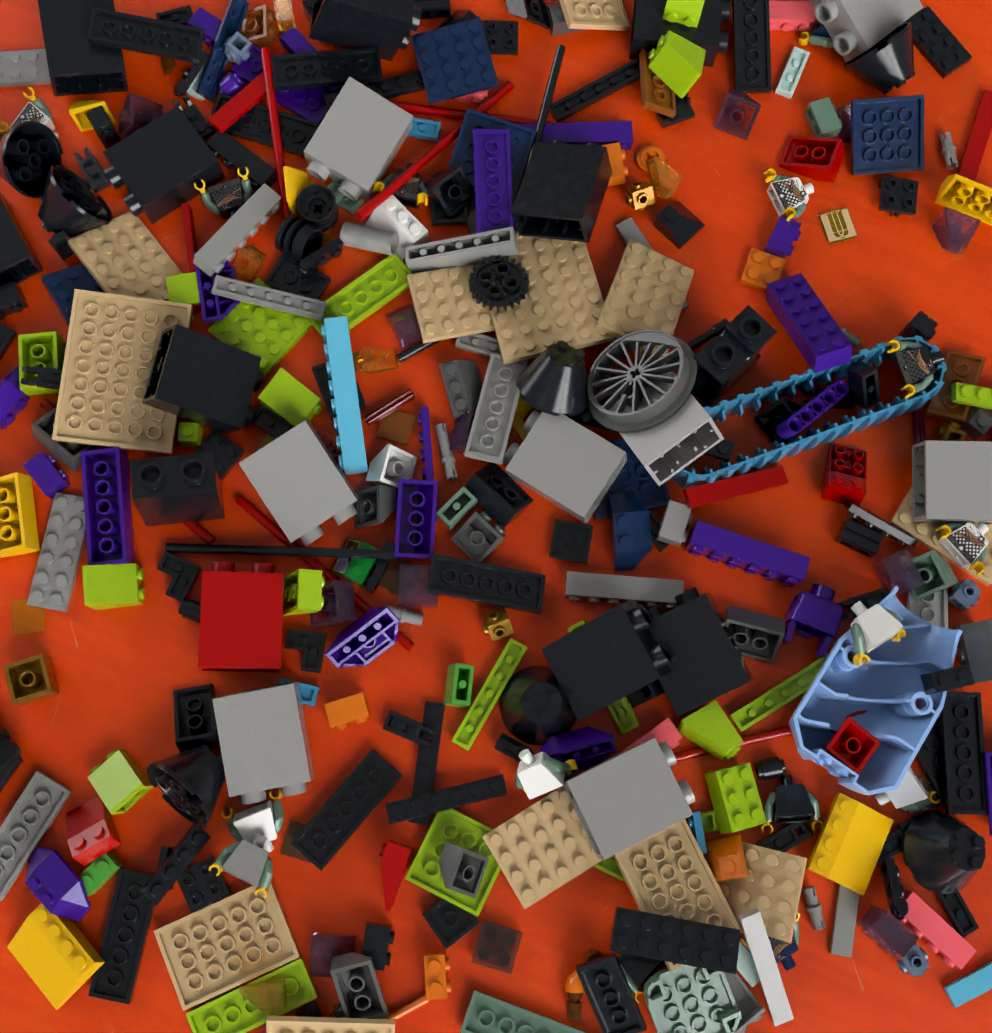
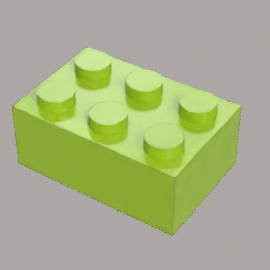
[18,331,64,396]
[704,762,767,834]

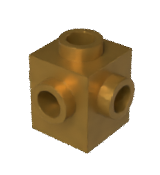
[625,181,655,210]
[934,421,967,441]
[482,608,514,642]

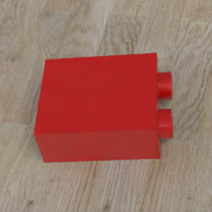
[198,562,284,672]

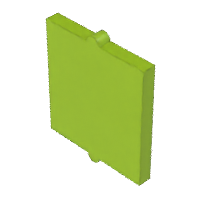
[166,272,200,305]

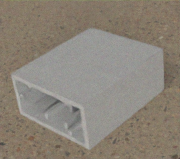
[809,0,923,63]
[304,76,413,201]
[609,363,724,486]
[503,410,627,524]
[238,420,360,546]
[912,440,992,523]
[212,681,315,804]
[563,738,695,860]

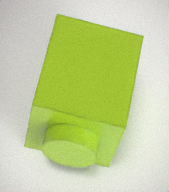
[178,422,203,447]

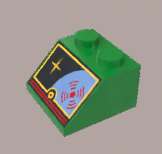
[329,537,377,588]

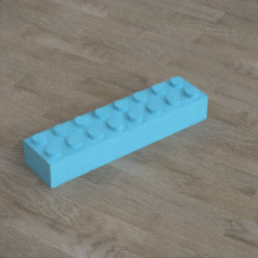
[321,316,368,475]

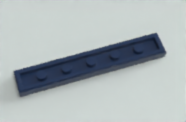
[196,0,250,101]

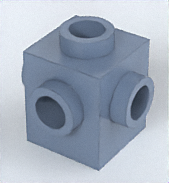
[224,31,252,65]
[948,579,982,611]
[893,941,930,977]

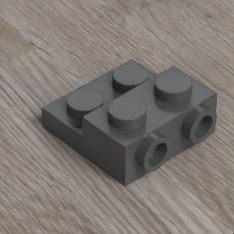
[451,510,507,563]

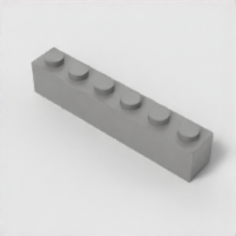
[193,183,282,277]
[405,227,519,274]
[564,571,684,609]

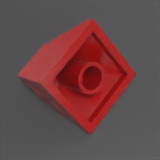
[824,716,881,775]

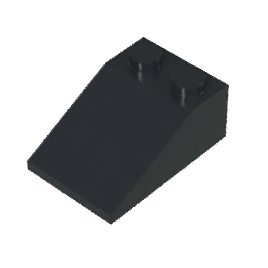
[173,684,220,753]

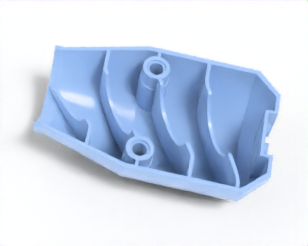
[789,586,963,795]

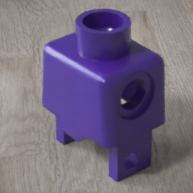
[782,584,843,659]

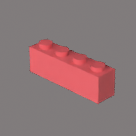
[769,1,815,32]
[615,718,682,756]
[899,890,977,970]

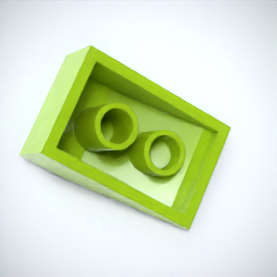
[283,569,325,616]

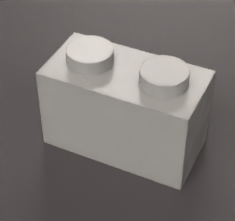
[656,500,693,547]

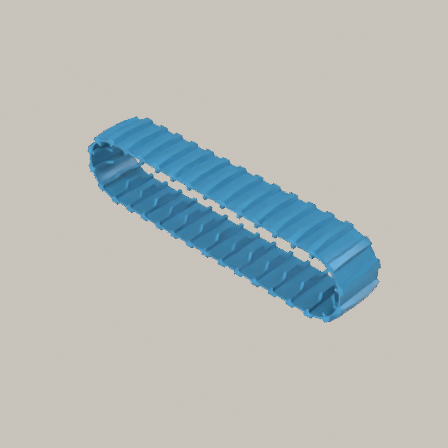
[668,335,947,489]

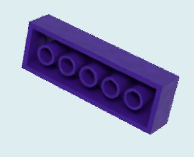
[766,273,852,373]
[81,447,135,565]
[684,520,810,587]

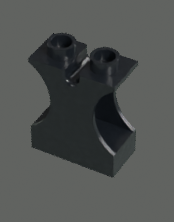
[690,305,777,407]

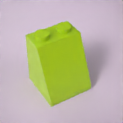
[662,0,705,28]
[648,30,706,99]
[258,368,323,428]
[82,563,146,610]
[678,700,743,760]
[87,750,154,815]

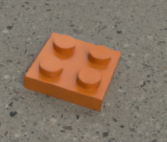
[739,248,786,291]

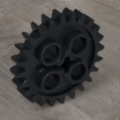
[469,255,529,312]

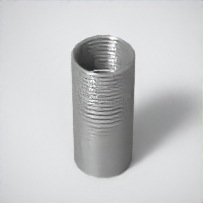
[340,222,399,256]

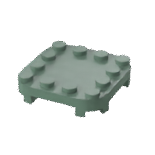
[643,965,742,1033]

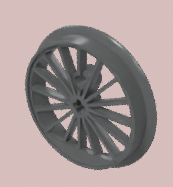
[587,329,697,432]

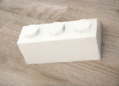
[366,194,429,262]

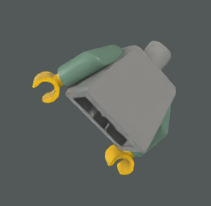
[209,833,273,899]

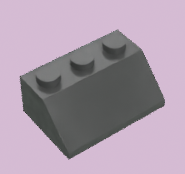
[439,360,482,423]
[31,406,99,472]
[723,605,785,663]
[953,619,992,683]
[330,952,389,1019]

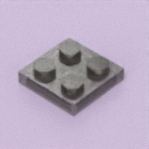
[471,920,523,974]

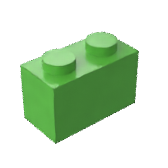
[443,663,474,708]
[79,850,124,897]

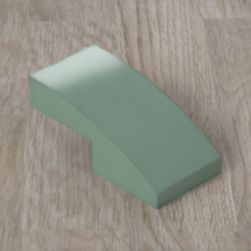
[327,180,364,215]

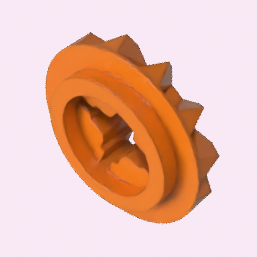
[636,146,665,174]

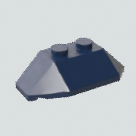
[607,493,652,571]

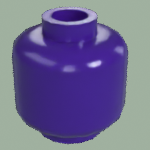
[218,72,246,97]

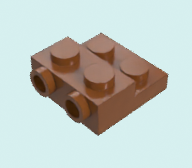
[239,4,277,48]

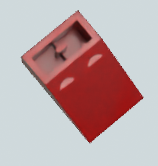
[821,443,867,505]

